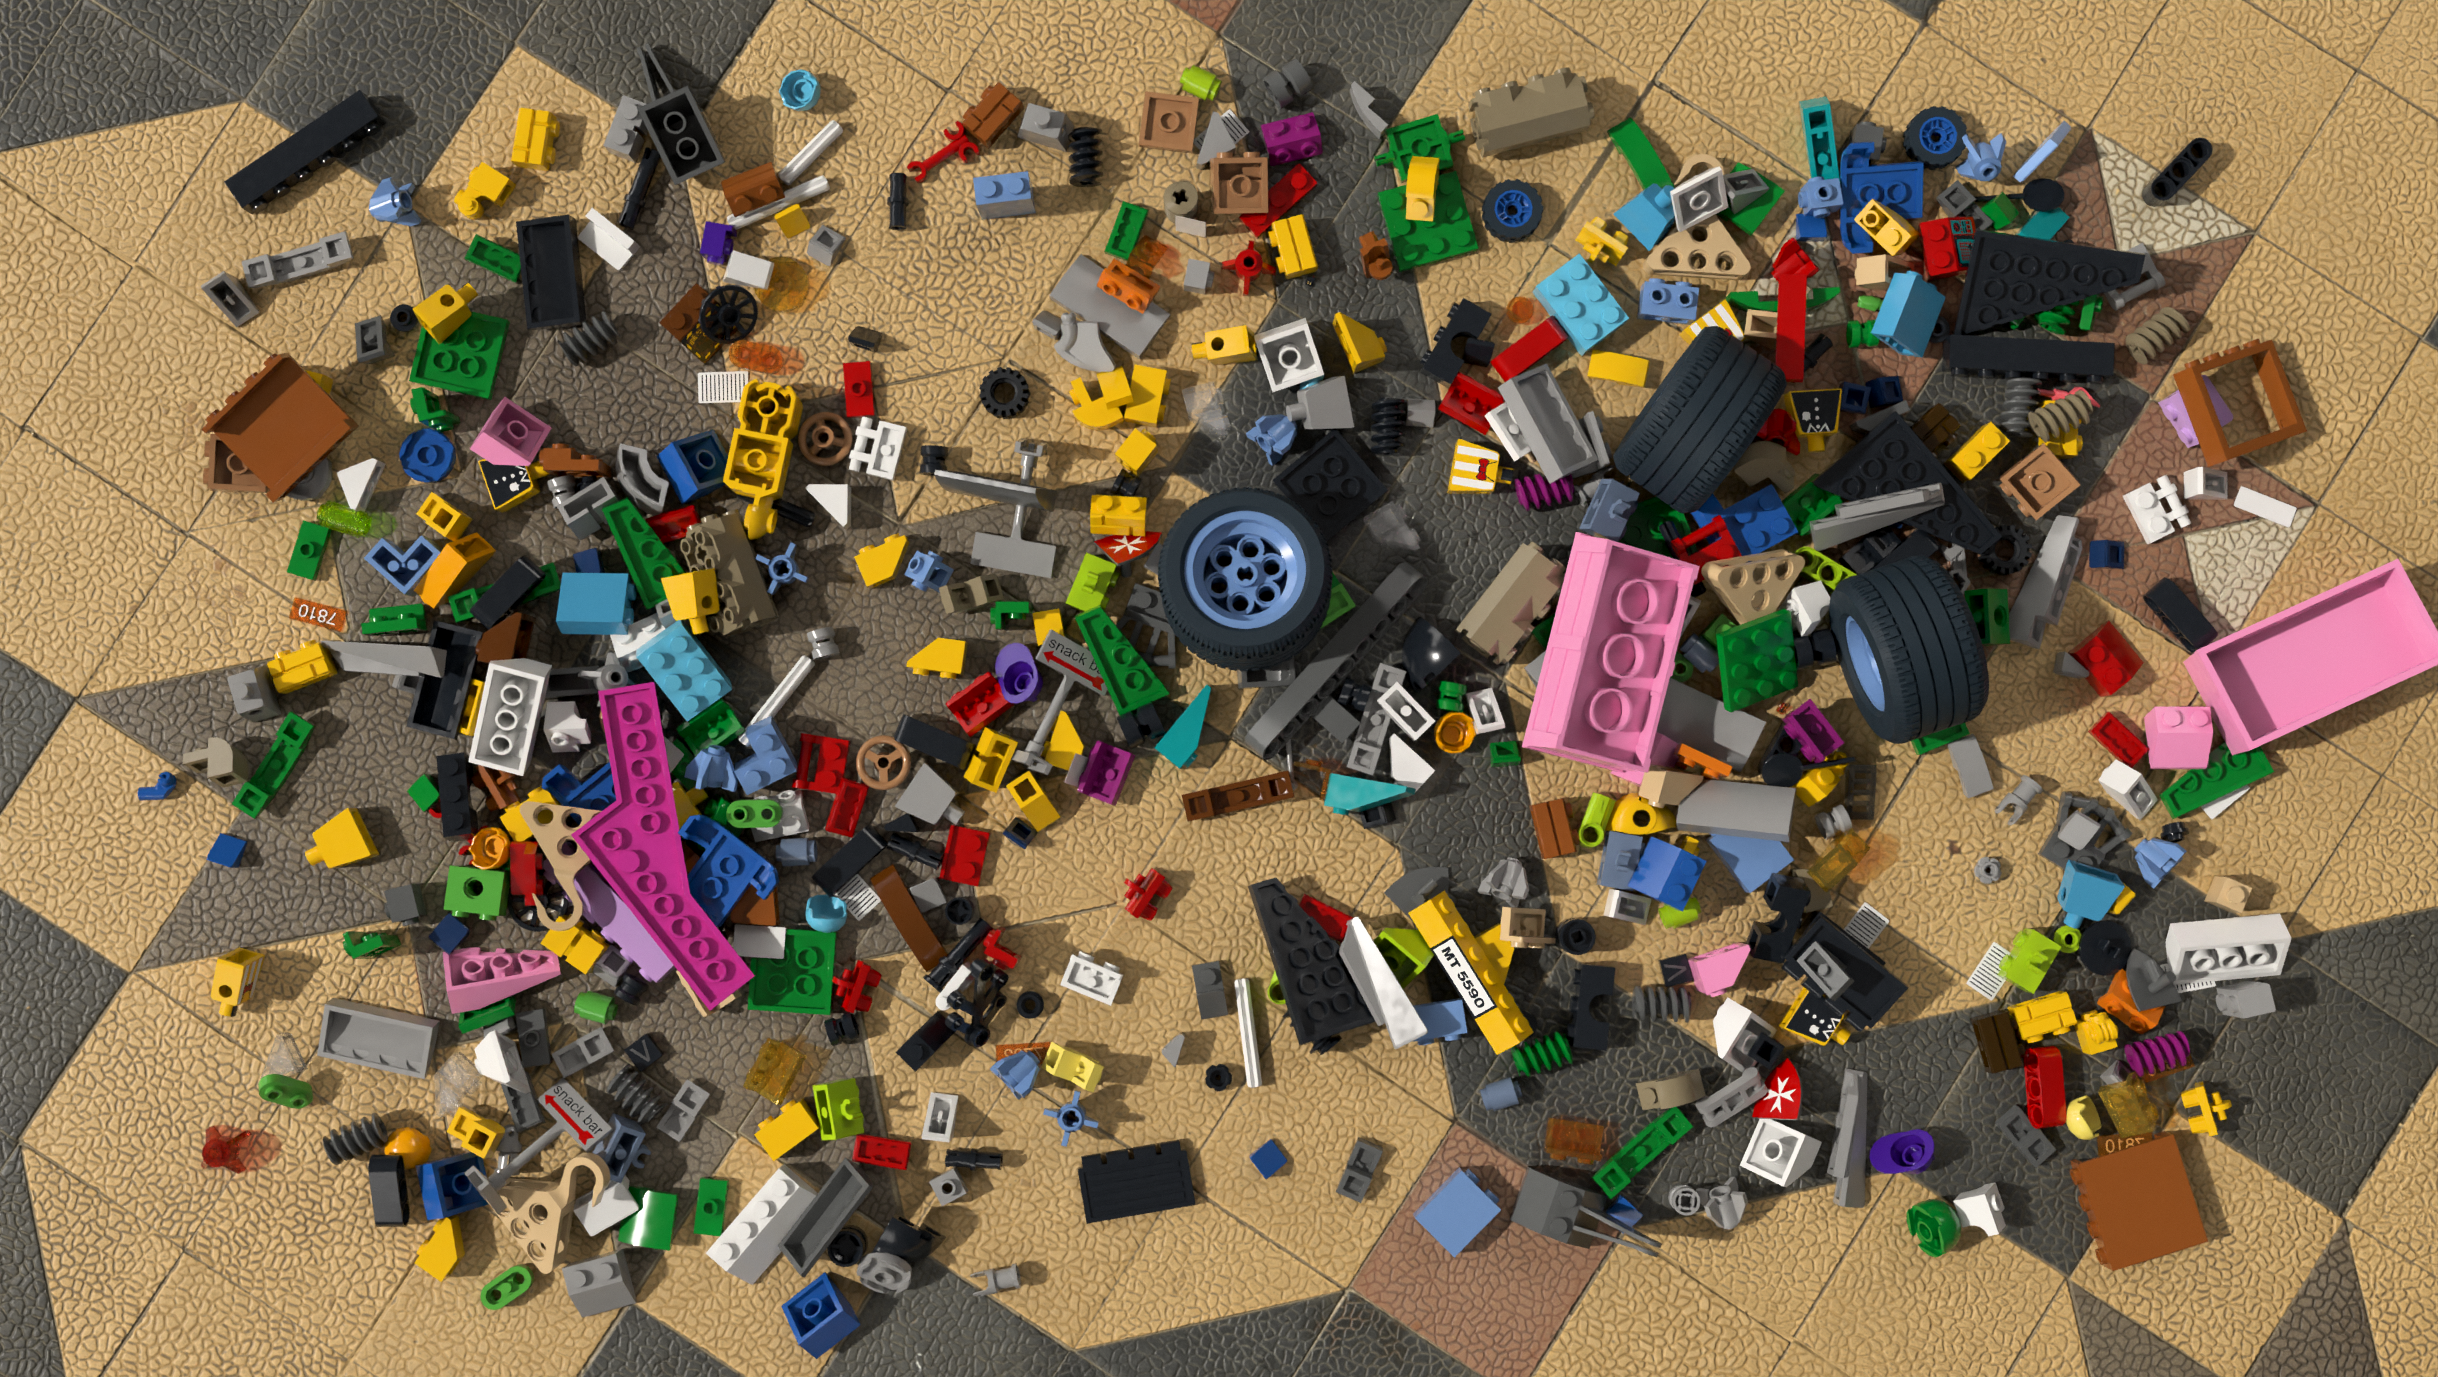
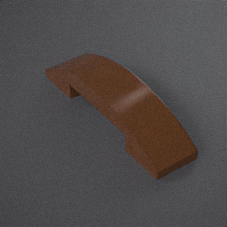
[1182,770,1295,822]
[870,864,948,972]

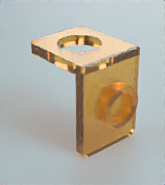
[1126,235,1167,279]
[1293,759,1331,801]

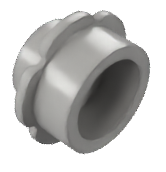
[1974,857,2002,884]

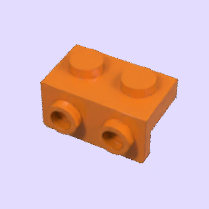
[1097,258,1161,314]
[2097,969,2165,1034]

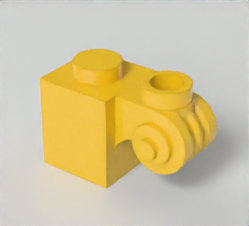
[454,162,516,220]
[1790,750,1848,807]
[2074,1010,2118,1055]

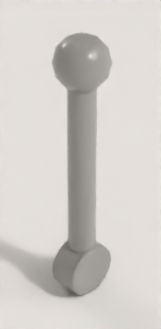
[1286,739,1298,790]

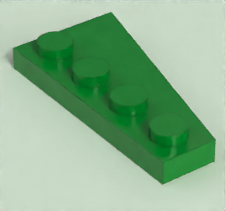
[602,498,686,610]
[1075,605,1170,715]
[2159,741,2274,820]

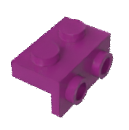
[1261,112,1323,166]
[1782,699,1844,763]
[1078,740,1136,806]

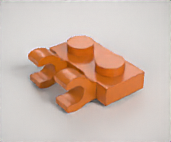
[1673,743,1733,780]

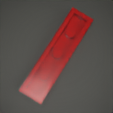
[1775,274,1807,383]

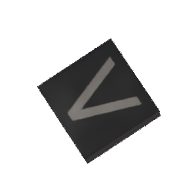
[1658,953,1693,987]
[624,1033,664,1072]

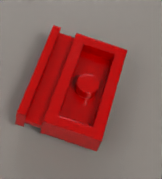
[939,825,990,887]

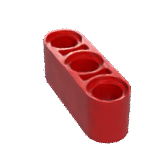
[1490,315,1569,382]
[2024,1046,2067,1129]

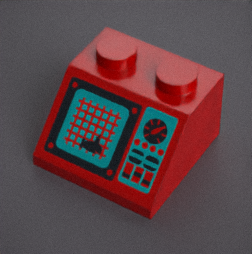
[1918,217,1976,282]

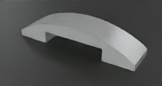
[241,231,354,288]
[1347,663,1406,776]

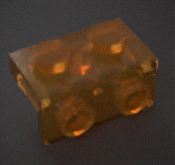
[1543,1117,1604,1165]

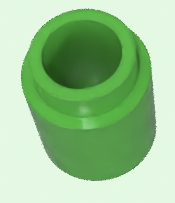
[574,991,618,1024]

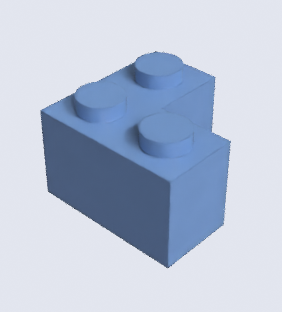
[364,535,443,597]
[734,715,797,795]

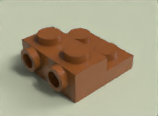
[539,444,611,478]

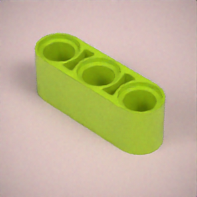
[1792,546,1857,594]

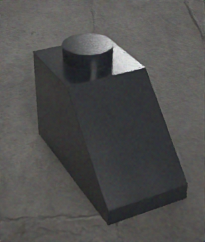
[896,1011,956,1072]

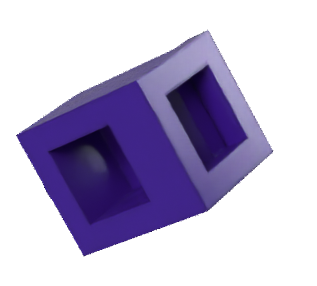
[700,221,737,266]

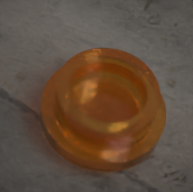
[1506,297,1534,324]

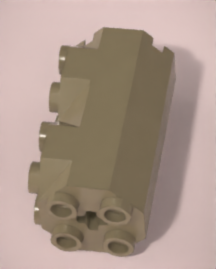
[1468,67,1595,158]
[680,509,779,637]
[1454,542,1566,665]

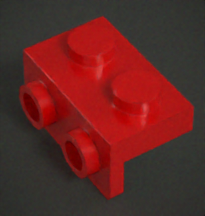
[1438,372,1505,435]
[946,672,1014,737]
[510,841,544,906]
[983,926,1022,971]

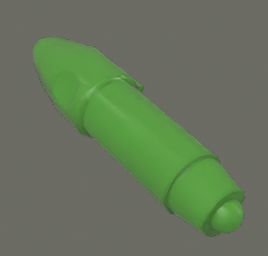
[1857,295,1884,311]

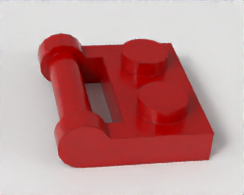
[1670,515,1742,585]
[792,733,850,794]

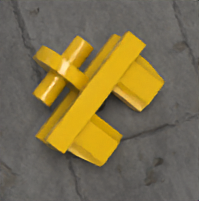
[1575,217,1629,266]
[2181,1081,2232,1136]

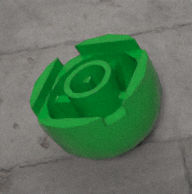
[1906,1199,1961,1258]

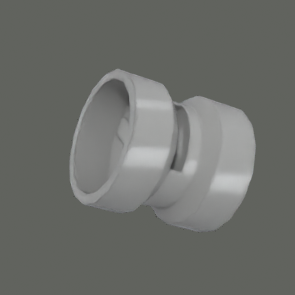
[547,475,576,509]
[807,627,840,660]
[1815,804,1852,840]
[1668,1184,1700,1216]

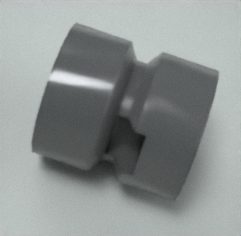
[1263,58,1313,109]

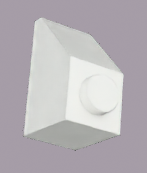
[1377,682,1435,741]
[1389,734,1435,792]
[2098,759,2158,821]

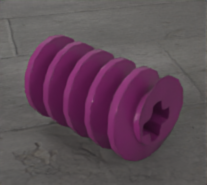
[1514,474,1574,512]
[2124,1031,2190,1077]

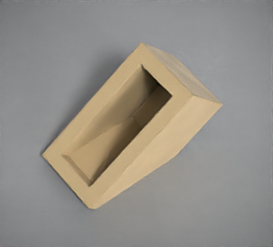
[1855,254,1914,290]
[1744,309,1777,350]
[1638,764,1704,808]

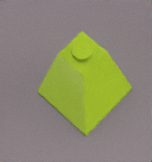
[1373,928,1434,989]

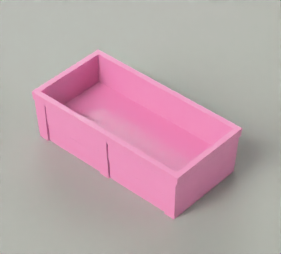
[1522,532,1700,773]
[2183,559,2438,755]

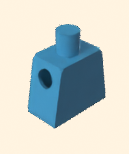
[1613,183,1675,251]
[2057,860,2125,929]

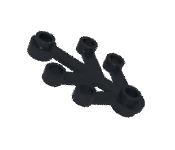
[945,958,1009,1047]

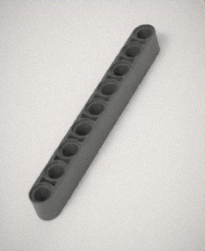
[1245,562,1428,760]

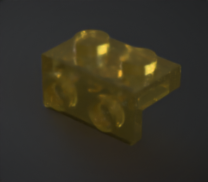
[743,1038,806,1105]
[2098,1072,2159,1138]

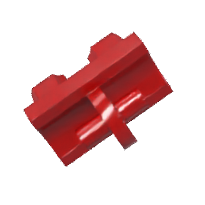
[1124,868,1173,921]
[832,960,882,1013]

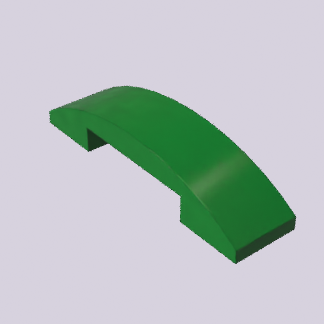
[1607,117,1675,190]
[1726,287,1840,312]
[448,562,561,623]
[232,711,315,819]
[1592,1107,1693,1199]

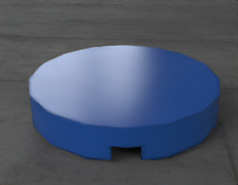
[399,428,456,483]

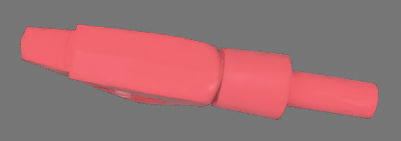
[2036,387,2100,408]

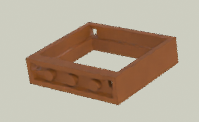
[2173,339,2307,467]

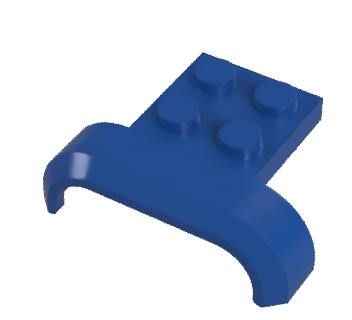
[1840,141,1923,254]
[1691,484,1798,563]
[542,762,616,825]
[678,815,779,927]

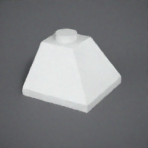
[1670,166,1728,232]
[1713,997,1777,1073]
[474,1030,531,1094]
[1740,1119,1822,1188]

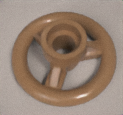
[798,412,852,466]
[856,735,911,790]

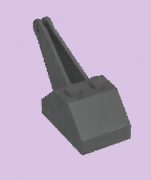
[636,43,726,185]
[1510,1166,1662,1257]

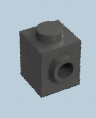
[1849,122,1887,165]
[384,883,427,926]

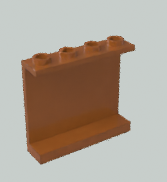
[201,353,359,503]
[2070,1131,2208,1271]

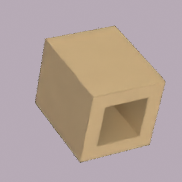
[2204,876,2252,913]

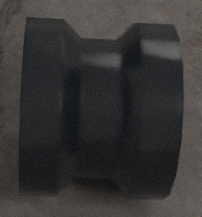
[1110,469,1142,497]
[614,973,649,1006]

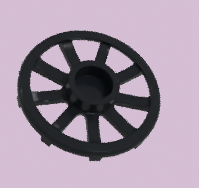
[698,285,758,344]
[507,870,569,932]

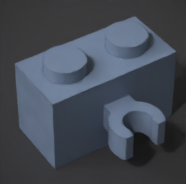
[1579,479,1640,542]
[1596,831,1646,891]
[593,1113,651,1183]

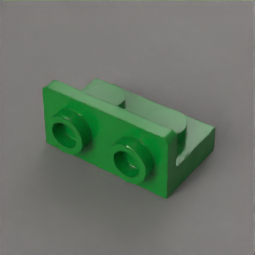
[990,601,1033,630]
[361,604,427,636]
[343,931,402,959]

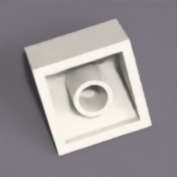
[1254,318,1324,392]

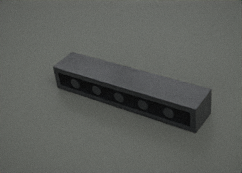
[224,90,386,214]
[1942,335,2115,384]

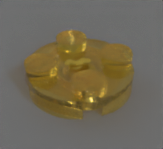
[754,257,810,313]

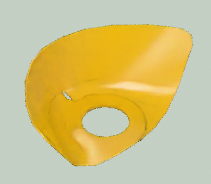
[1605,793,1677,835]

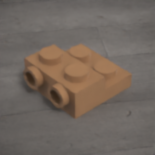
[1210,152,1268,214]
[203,434,267,493]
[1999,443,2081,520]

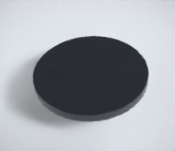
[2079,921,2131,976]

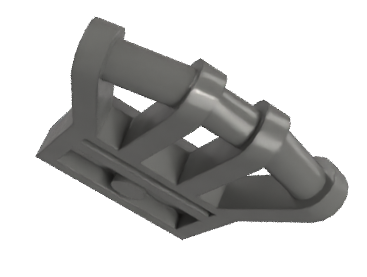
[1116,583,1176,669]
[2038,791,2132,871]

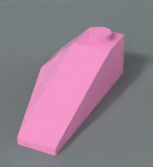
[443,947,561,1014]

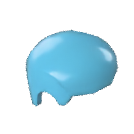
[779,69,821,112]
[805,895,847,933]

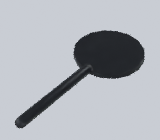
[1975,178,2065,212]
[1762,753,1856,787]

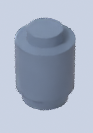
[1679,633,1719,673]
[776,838,817,867]
[1480,1077,1523,1111]

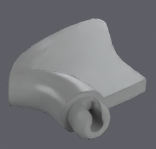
[1054,312,1116,372]

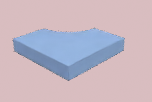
[2013,121,2071,182]

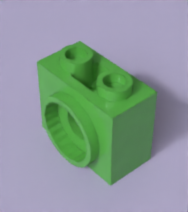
[444,865,511,921]

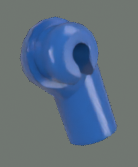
[138,772,177,801]

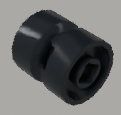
[1793,628,1836,670]
[1116,702,1166,749]
[1555,918,1596,955]
[827,1225,868,1267]

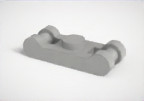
[1696,1067,1768,1127]

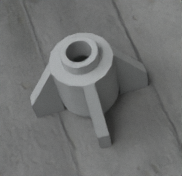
[578,652,635,707]
[1478,858,1529,907]
[1695,1177,1748,1229]

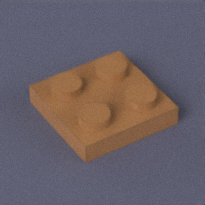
[1139,91,1199,154]

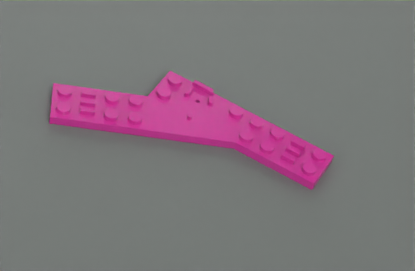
[571,682,755,1011]

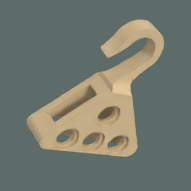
[1643,154,1751,280]
[1701,549,1805,625]
[520,801,602,931]
[486,1152,610,1274]

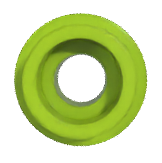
[2053,925,2082,953]

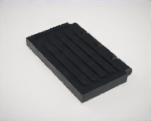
[1781,915,1908,1032]
[1078,1140,1196,1224]

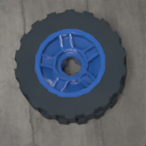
[1903,106,1968,170]
[1482,179,1543,243]

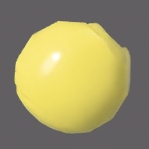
[2066,1095,2102,1140]

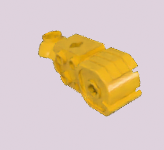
[723,378,803,540]

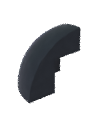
[1402,617,1461,693]
[872,1213,946,1264]

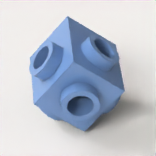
[1798,177,1843,218]
[904,551,954,593]

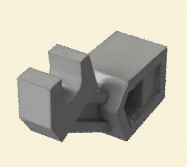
[1938,543,1970,594]

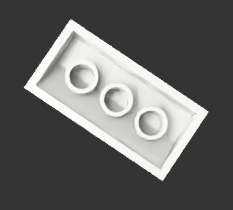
[468,658,552,776]
[2165,914,2291,985]
[706,1164,818,1285]

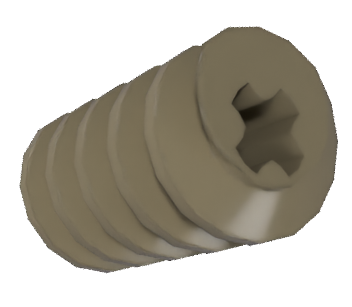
[1163,181,1198,224]
[2125,307,2190,365]
[2028,390,2093,443]

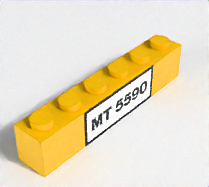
[1408,890,1533,1055]

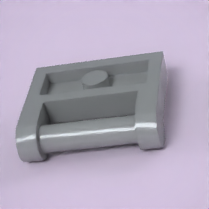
[2104,243,2166,311]

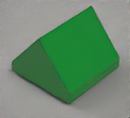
[1980,191,2019,230]
[1490,741,1521,768]

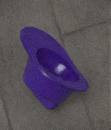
[995,643,1043,704]
[1869,1129,1935,1174]

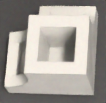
[1778,580,1830,636]
[543,701,592,752]
[1953,1182,2006,1236]

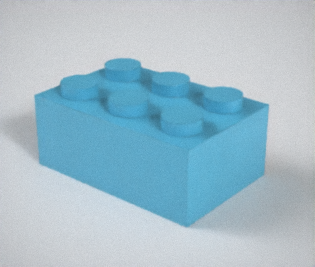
[1532,253,1629,357]
[636,620,732,722]

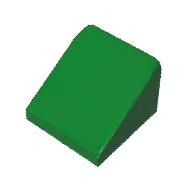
[407,774,440,812]

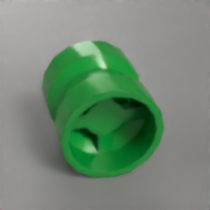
[1846,319,1879,348]
[1436,681,1467,712]

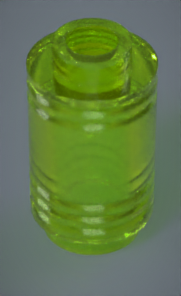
[317,500,372,538]

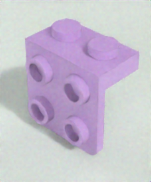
[2158,375,2233,448]

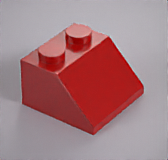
[2068,620,2144,697]

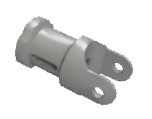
[1574,465,1624,508]
[1995,775,2043,826]
[494,1124,522,1176]
[970,1263,1021,1296]

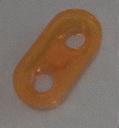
[729,340,784,375]

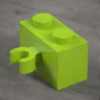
[1066,552,1120,612]
[1998,928,2062,994]
[813,1078,864,1140]

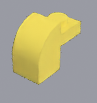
[1041,1042,1104,1092]

